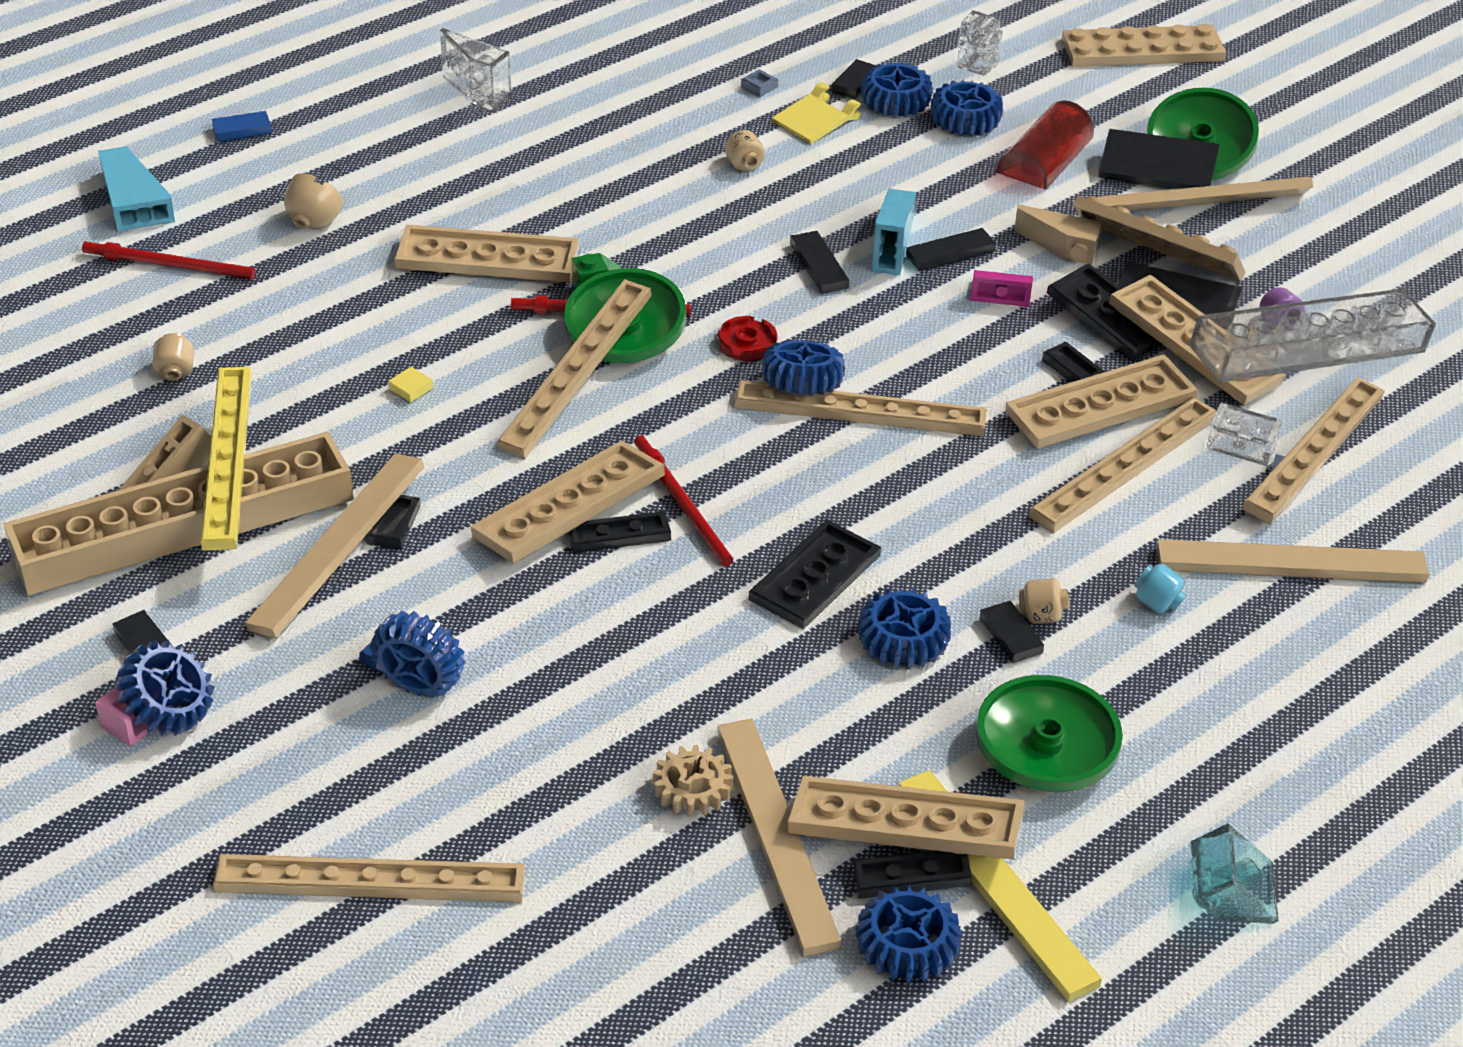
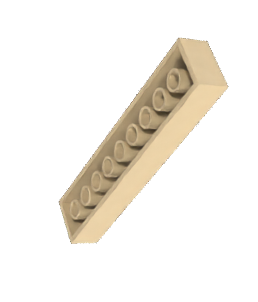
[3,431,354,596]

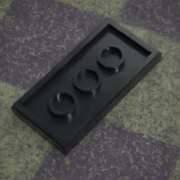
[1099,129,1220,189]
[1117,261,1242,329]
[1046,263,1162,362]
[748,519,881,630]

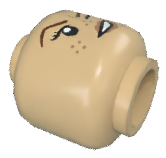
[725,130,765,171]
[1019,578,1070,624]

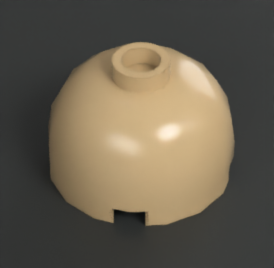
[284,173,344,229]

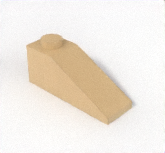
[1014,204,1103,264]
[119,414,211,490]

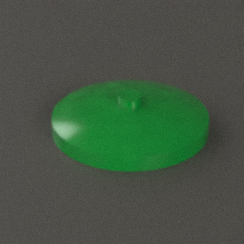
[1147,87,1259,180]
[564,268,686,363]
[976,675,1123,792]

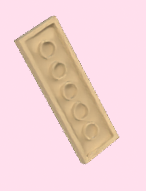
[1062,24,1226,67]
[1073,195,1246,282]
[395,224,579,283]
[1109,275,1286,405]
[1005,355,1198,449]
[470,440,665,564]
[788,776,1024,860]

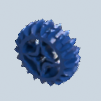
[860,62,933,118]
[930,80,1003,137]
[761,339,845,396]
[858,587,951,669]
[370,610,465,698]
[114,640,215,737]
[855,885,962,984]

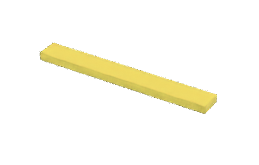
[201,367,252,551]
[898,770,1102,1002]

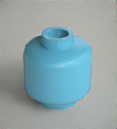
[1134,563,1187,614]

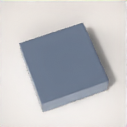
[741,69,779,97]

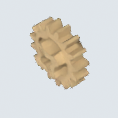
[653,745,733,817]

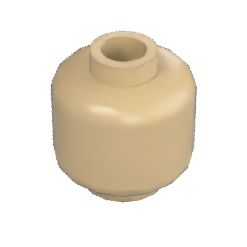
[152,333,194,381]

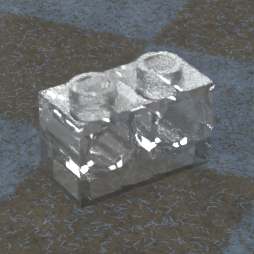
[957,10,1003,76]

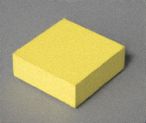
[388,367,433,403]

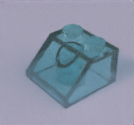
[1190,823,1279,924]

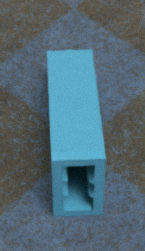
[98,146,175,231]
[872,188,916,275]

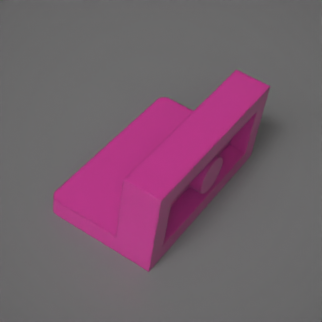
[970,270,1033,307]

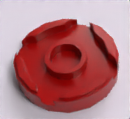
[717,315,778,362]

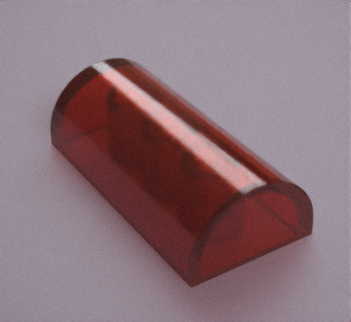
[996,100,1094,190]

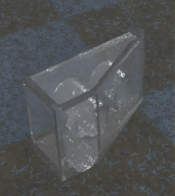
[440,28,511,113]

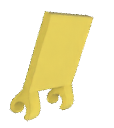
[772,82,861,144]

